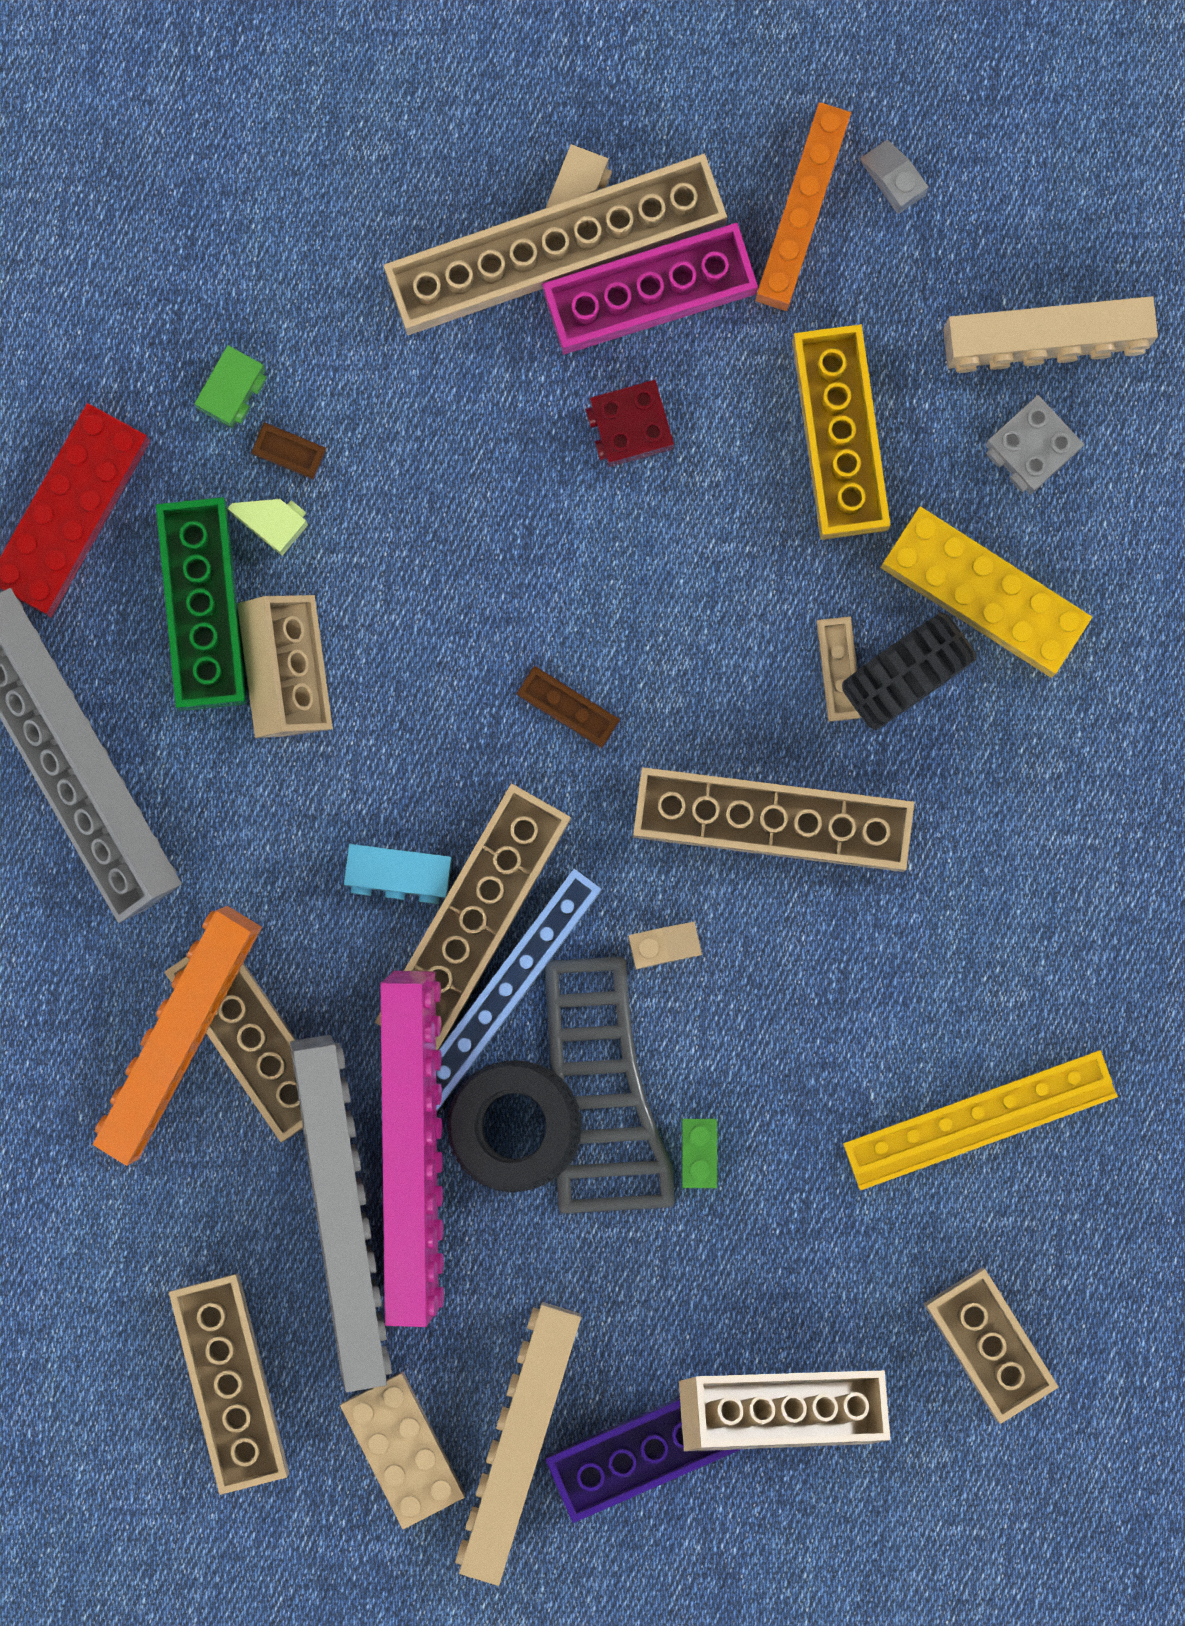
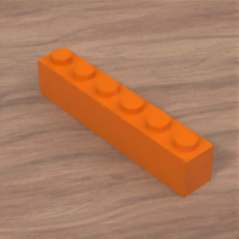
[755,102,851,311]

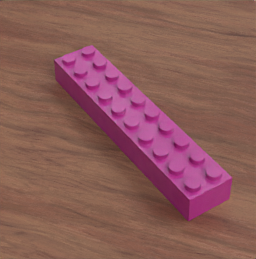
[380,971,444,1327]

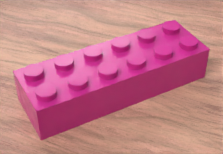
[542,223,758,355]

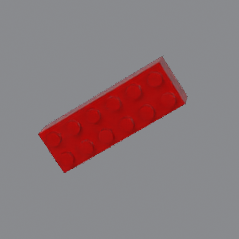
[0,403,151,618]

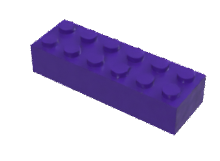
[545,1373,741,1523]

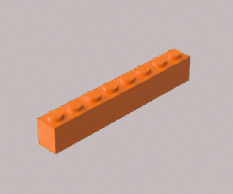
[92,906,262,1166]

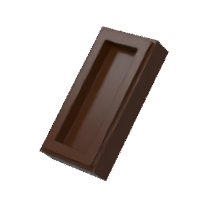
[251,422,327,480]

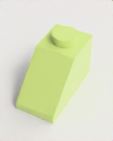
[228,499,308,556]

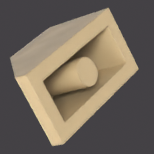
[546,144,612,208]
[628,922,702,970]

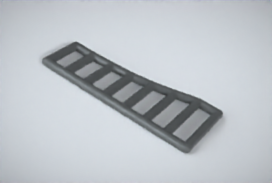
[545,957,675,1214]

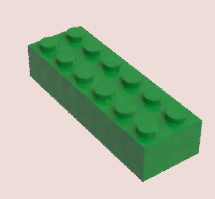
[156,497,247,711]

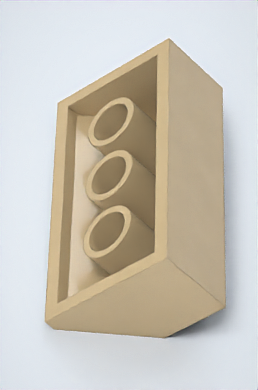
[237,595,333,738]

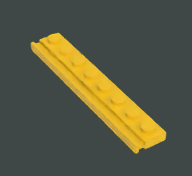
[843,1050,1118,1191]

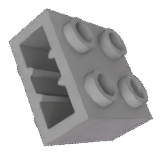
[985,395,1084,495]

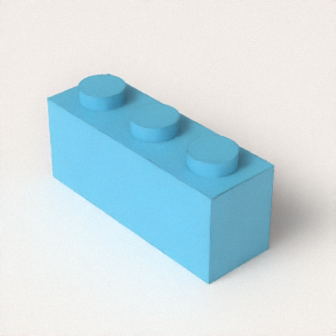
[344,844,452,904]

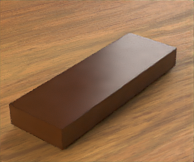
[516,665,620,749]

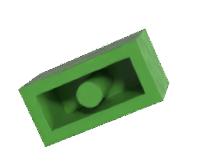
[194,345,267,429]
[682,1119,717,1188]

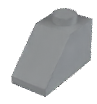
[859,140,929,214]

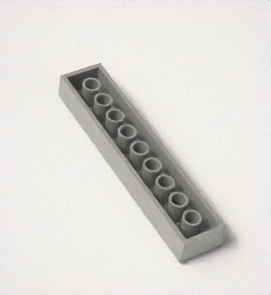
[0,588,182,923]
[290,1035,392,1392]

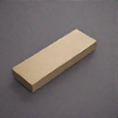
[816,616,861,722]

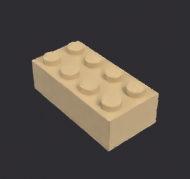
[923,1267,1059,1424]
[340,1371,465,1529]

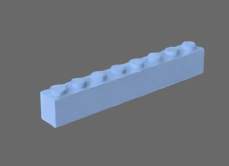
[436,869,602,1111]

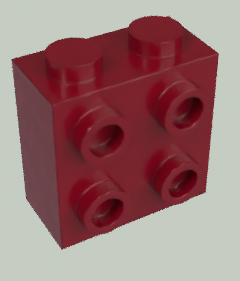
[585,379,674,468]

